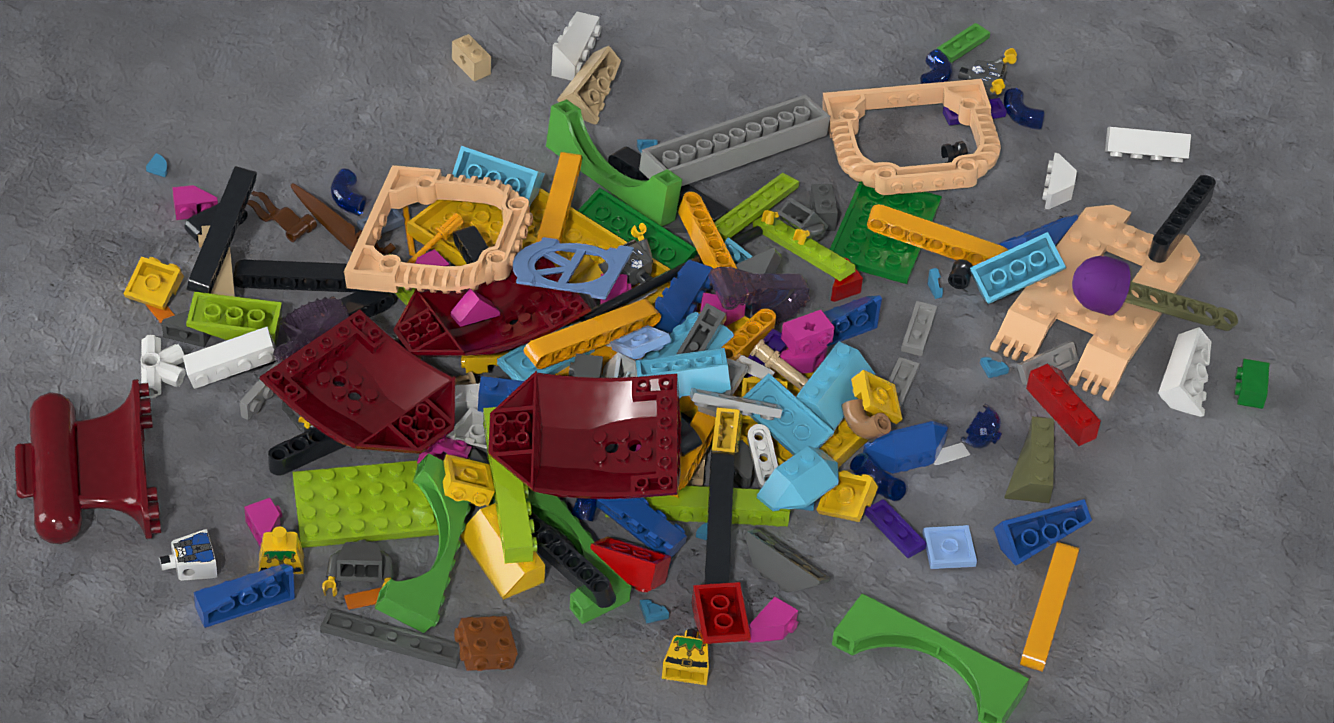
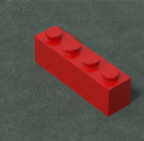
[1026,363,1101,446]

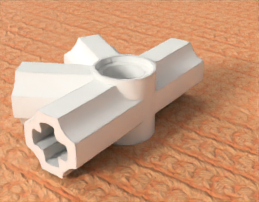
[140,335,186,398]

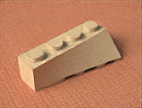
[557,46,621,124]

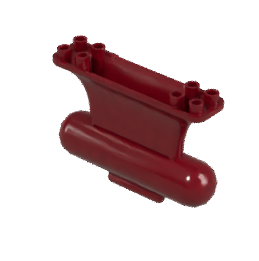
[15,379,161,545]

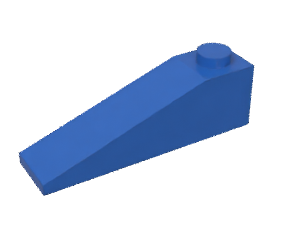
[998,214,1078,250]

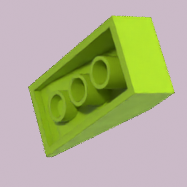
[186,292,282,345]

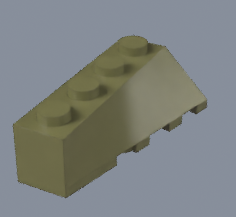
[1004,416,1054,503]

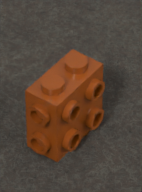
[454,616,518,671]

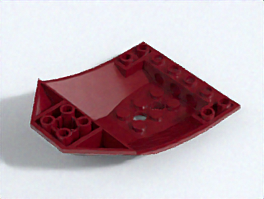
[393,256,591,357]
[259,310,455,454]
[488,370,681,499]

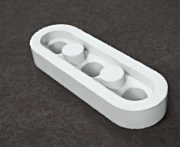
[747,424,778,488]

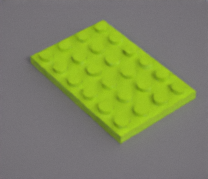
[292,460,439,548]

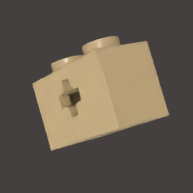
[452,34,491,82]

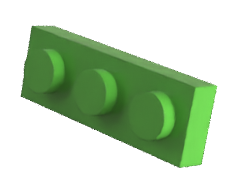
[936,23,990,64]

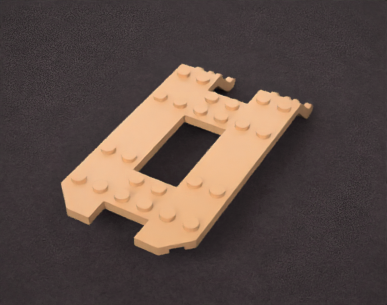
[990,205,1200,401]

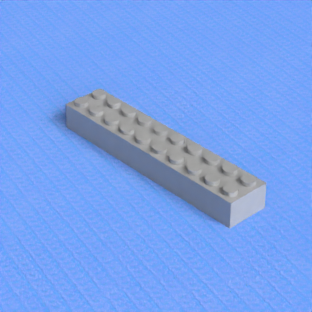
[639,95,830,186]

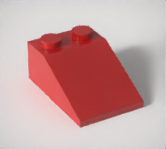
[590,536,671,592]
[691,582,751,644]

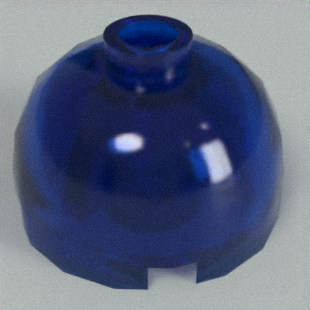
[960,403,1002,449]

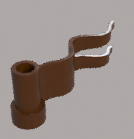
[247,191,317,242]

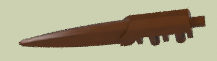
[290,183,396,256]

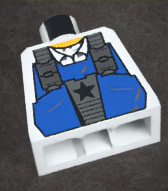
[159,529,217,581]

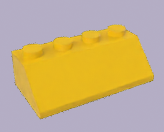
[460,503,545,600]

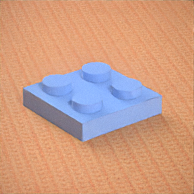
[610,325,671,359]
[922,525,977,569]

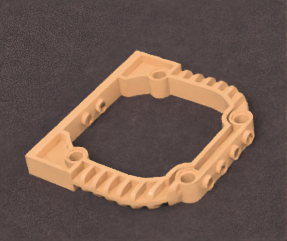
[823,79,1001,195]
[344,165,533,294]

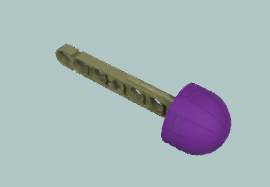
[1072,256,1238,331]

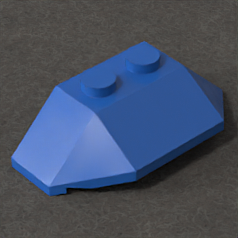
[862,421,948,474]

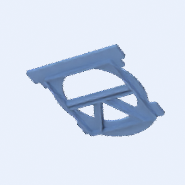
[513,237,634,300]

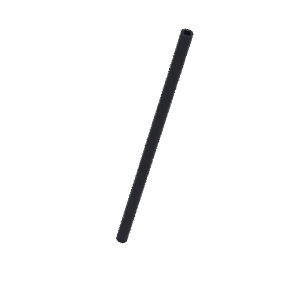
[579,226,763,322]

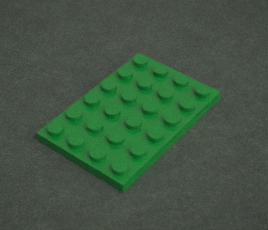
[829,181,942,284]

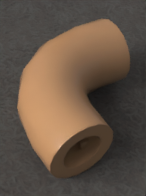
[841,399,891,440]

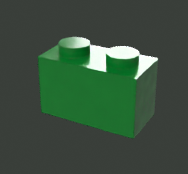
[1234,359,1270,409]

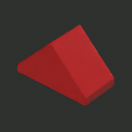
[831,258,863,302]

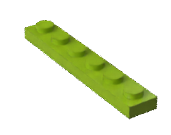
[714,173,799,242]
[753,217,855,281]

